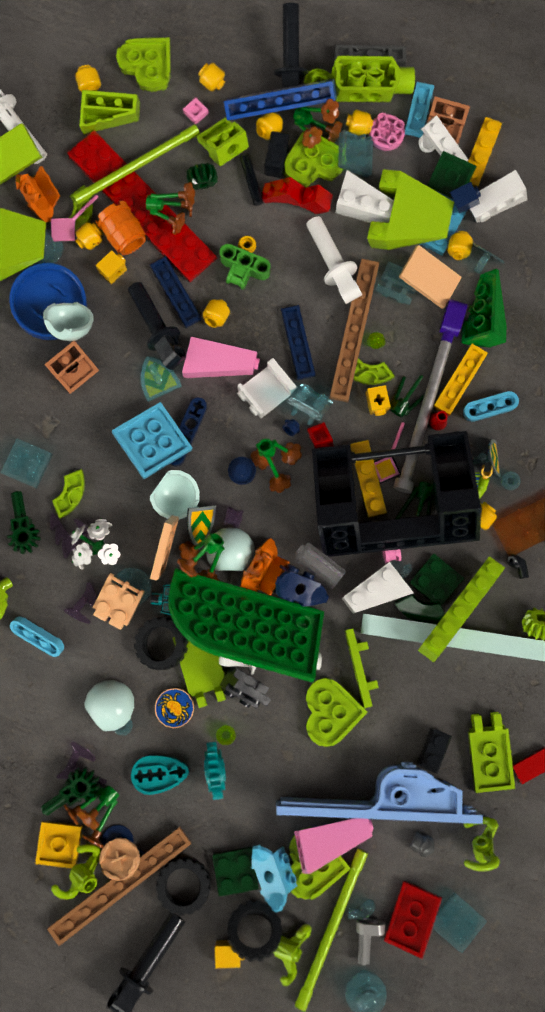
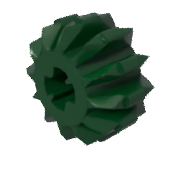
[186,163,218,190]

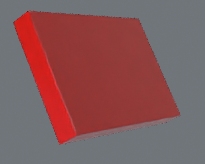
[384,881,443,959]

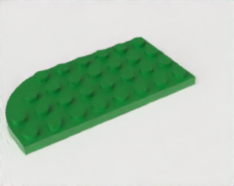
[168,568,324,683]

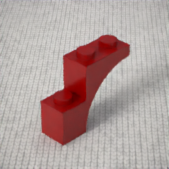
[262,177,333,214]

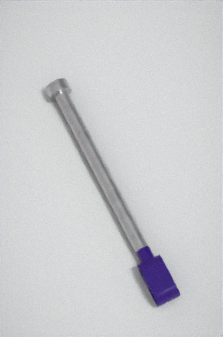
[393,299,468,493]

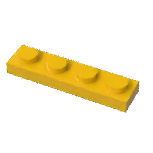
[468,117,502,187]
[433,344,488,416]
[350,440,387,518]

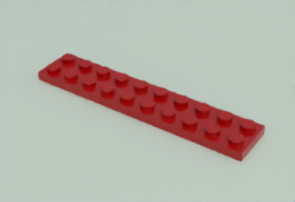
[67,130,217,282]

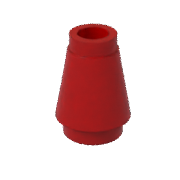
[429,411,448,431]

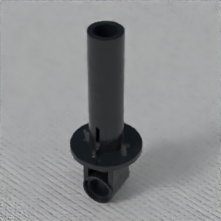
[274,3,308,88]
[128,282,186,370]
[107,913,186,1012]

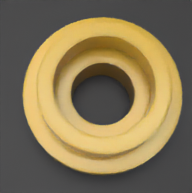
[238,236,256,253]

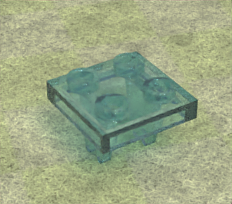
[338,130,373,178]
[287,384,333,426]
[1,439,53,489]
[433,892,487,954]

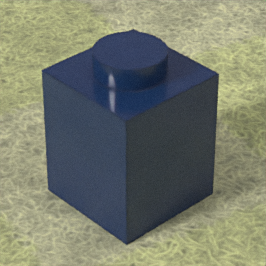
[450,182,481,214]

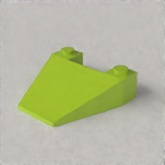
[367,169,454,250]
[0,208,46,281]

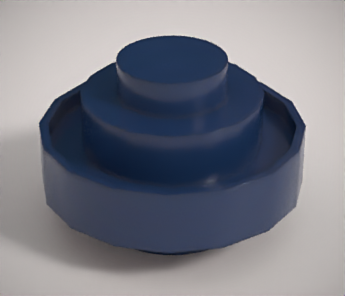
[228,457,256,485]

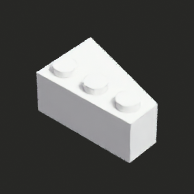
[335,170,394,223]
[469,170,527,223]
[342,562,413,614]

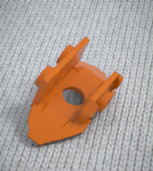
[15,166,60,223]
[240,538,289,596]

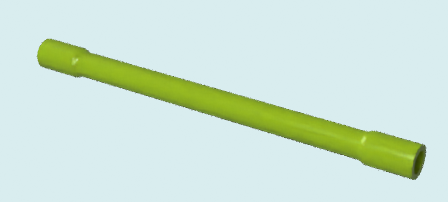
[72,124,200,205]
[295,848,368,1011]

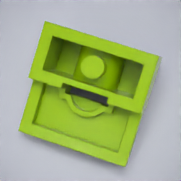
[197,117,249,167]

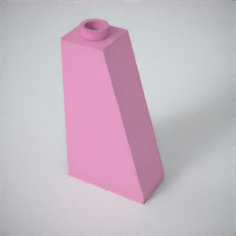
[182,337,260,378]
[294,818,373,874]

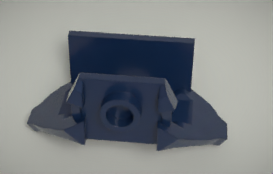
[275,564,329,607]

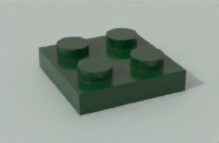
[427,151,477,198]
[409,553,464,606]
[212,847,259,897]

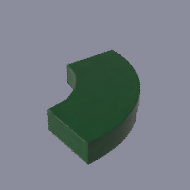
[395,594,446,624]

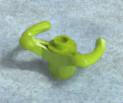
[463,817,500,871]
[51,844,101,900]
[273,924,312,986]

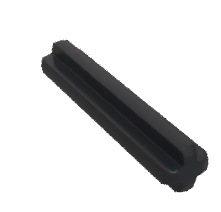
[240,154,263,206]

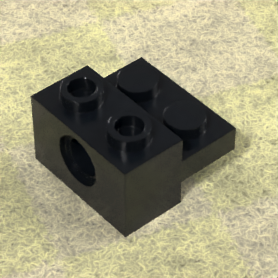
[220,666,271,709]

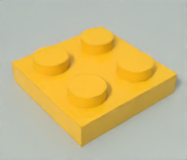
[35,821,83,868]

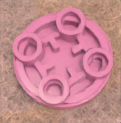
[368,113,405,151]

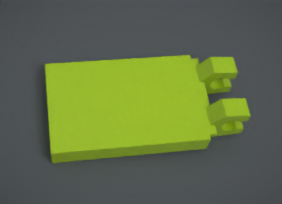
[0,123,43,185]
[173,637,226,708]
[468,712,515,793]

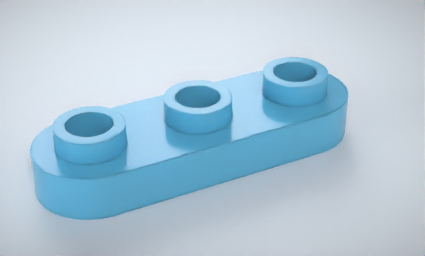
[463,391,519,422]
[10,616,64,657]

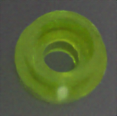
[367,332,386,349]
[216,725,236,745]

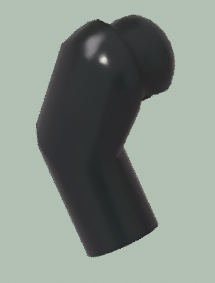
[507,554,529,579]

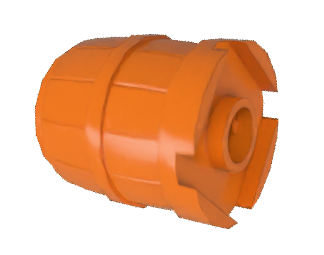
[95,201,146,255]

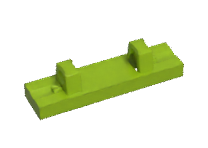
[344,629,379,708]

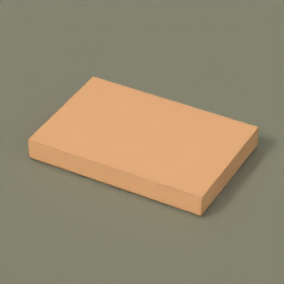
[399,245,462,309]
[150,515,179,581]

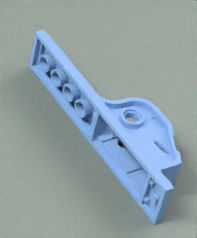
[276,762,483,824]

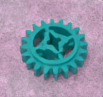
[204,741,226,800]

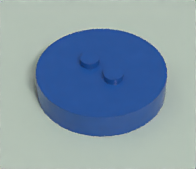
[9,263,87,340]

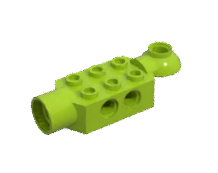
[304,56,415,102]

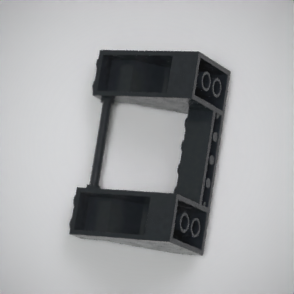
[312,431,482,557]

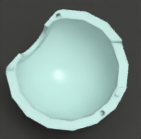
[43,302,93,341]
[150,470,200,520]
[206,527,256,571]
[84,680,134,731]

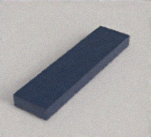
[150,256,202,328]
[281,305,316,381]

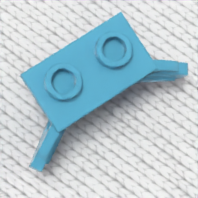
[252,845,297,912]

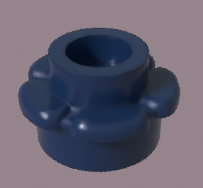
[282,419,300,436]

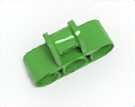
[219,244,270,290]

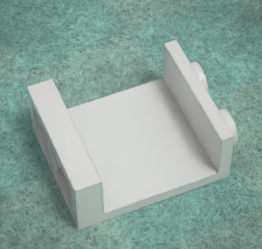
[237,358,297,418]

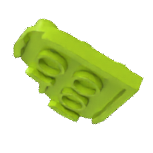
[116,38,171,92]
[285,128,346,187]
[306,678,368,747]
[289,826,351,900]

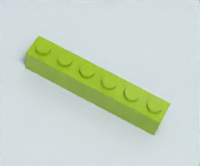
[418,556,505,663]

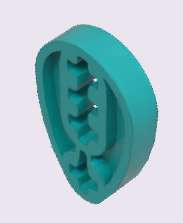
[131,755,189,795]

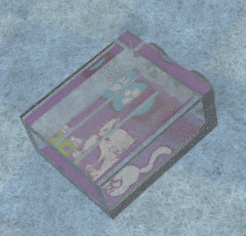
[295,542,346,589]

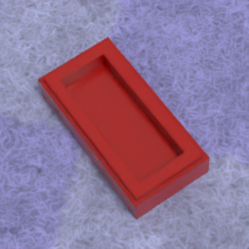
[513,747,545,785]

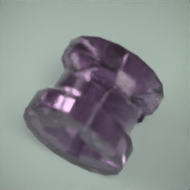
[224,506,244,529]

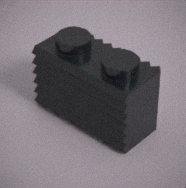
[264,131,289,178]
[417,728,452,774]

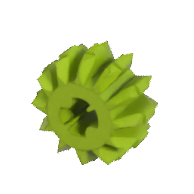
[522,608,545,641]

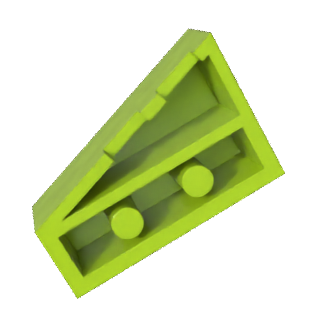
[79,90,140,134]

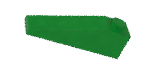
[462,268,507,348]

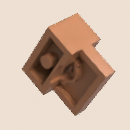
[423,96,470,144]
[44,341,99,394]

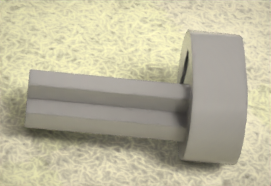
[356,918,385,966]

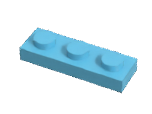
[405,82,434,138]

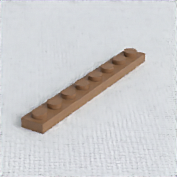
[330,259,379,403]
[47,826,192,946]

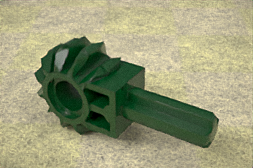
[7,491,41,554]
[41,766,100,816]

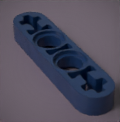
[170,397,207,467]

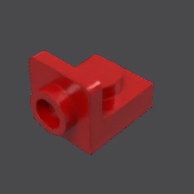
[307,422,334,449]

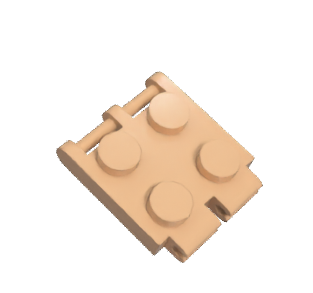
[92,573,145,630]

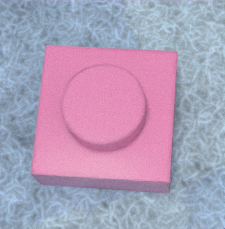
[183,98,209,125]

